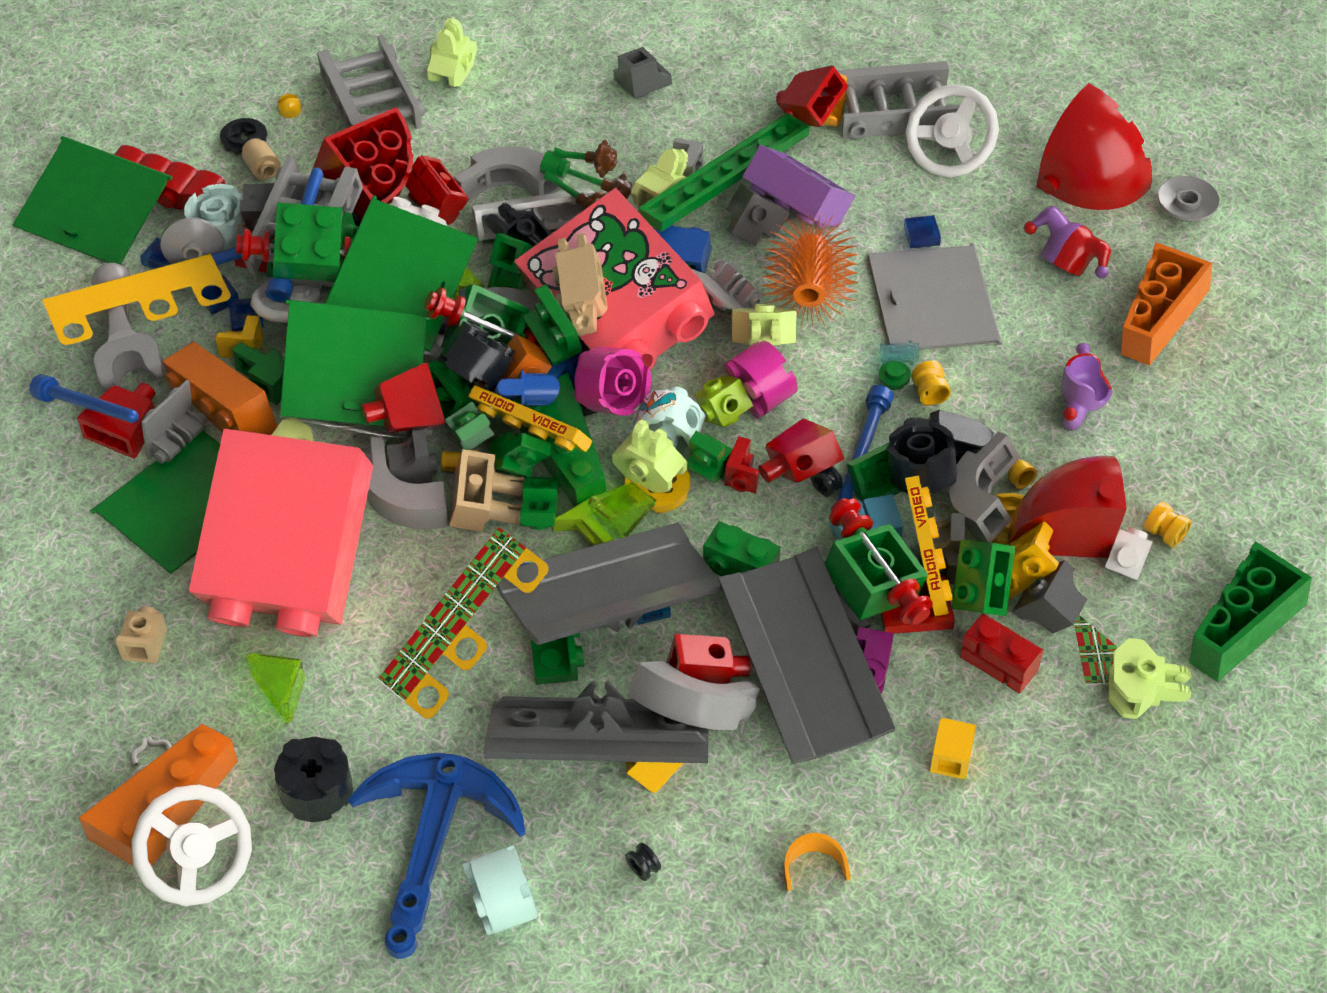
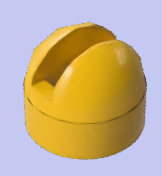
[277,93,302,118]
[1008,460,1037,489]

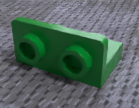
[523,284,582,366]
[531,633,584,685]

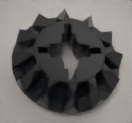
[220,118,268,155]

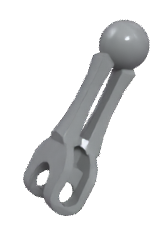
[91,263,167,392]

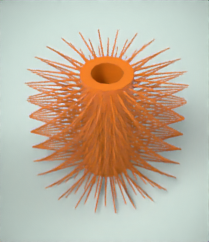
[762,212,858,326]

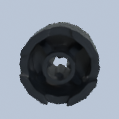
[438,321,516,393]
[887,422,957,497]
[274,736,353,823]

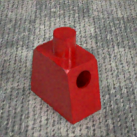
[776,65,848,127]
[361,363,446,433]
[77,382,156,459]
[758,418,845,483]
[666,634,751,684]

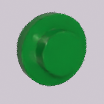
[878,361,911,390]

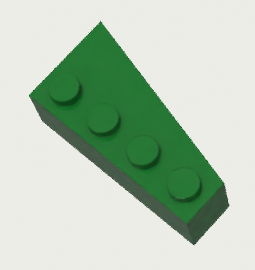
[512,373,608,507]
[1189,541,1312,682]

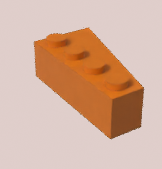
[1121,242,1213,366]
[162,341,278,435]
[79,724,238,867]

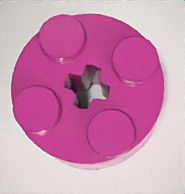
[724,340,798,419]
[574,346,651,416]

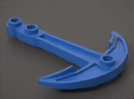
[348,753,526,959]

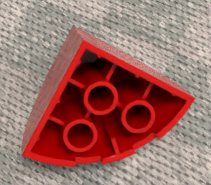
[1036,83,1152,210]
[312,107,414,221]
[1007,456,1127,558]

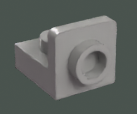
[673,138,703,177]

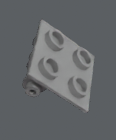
[692,260,762,311]
[142,380,208,464]

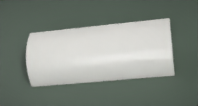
[471,187,595,241]

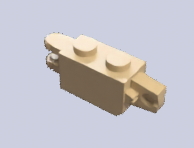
[552,233,608,337]

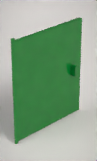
[12,136,173,265]
[324,196,478,352]
[279,300,430,427]
[90,429,220,574]

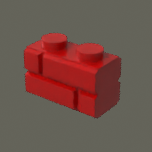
[405,155,469,225]
[960,613,1044,694]

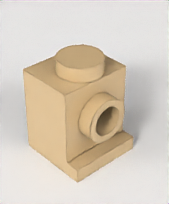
[116,606,167,664]

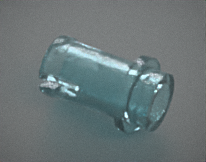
[880,340,919,365]

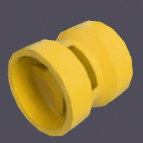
[911,360,951,406]
[1144,502,1192,548]

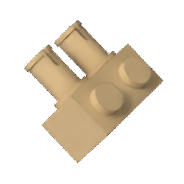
[449,449,524,532]

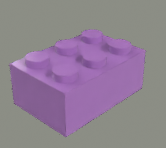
[743,145,856,228]

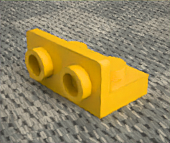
[1009,521,1059,599]

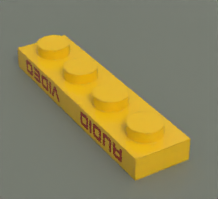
[468,385,592,452]
[905,475,953,616]

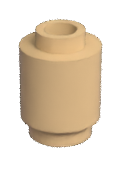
[242,139,281,181]

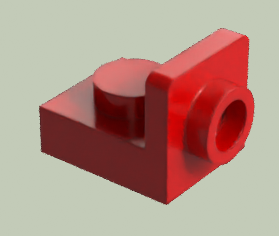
[724,436,760,494]

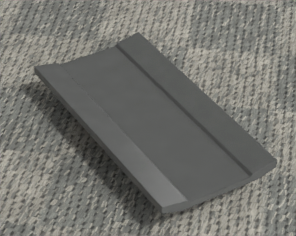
[496,522,722,645]
[718,547,895,764]
[484,681,709,763]

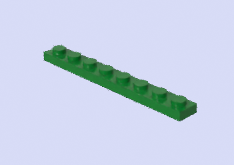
[638,113,810,232]

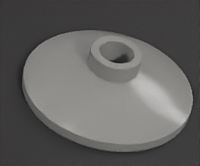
[1158,176,1220,221]
[160,218,224,264]

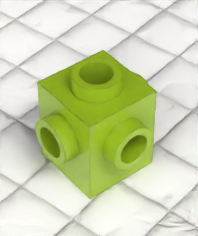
[694,375,753,427]

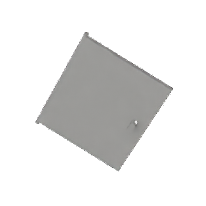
[868,243,1002,352]

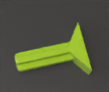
[553,494,614,546]

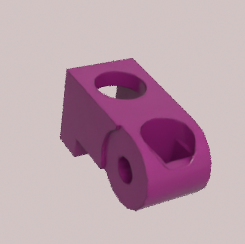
[857,627,894,694]

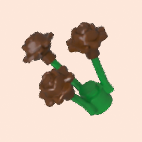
[540,140,632,212]

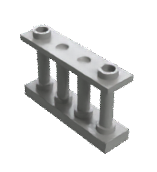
[317,34,425,129]
[837,61,960,139]
[242,156,363,288]

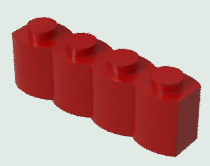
[113,145,225,210]

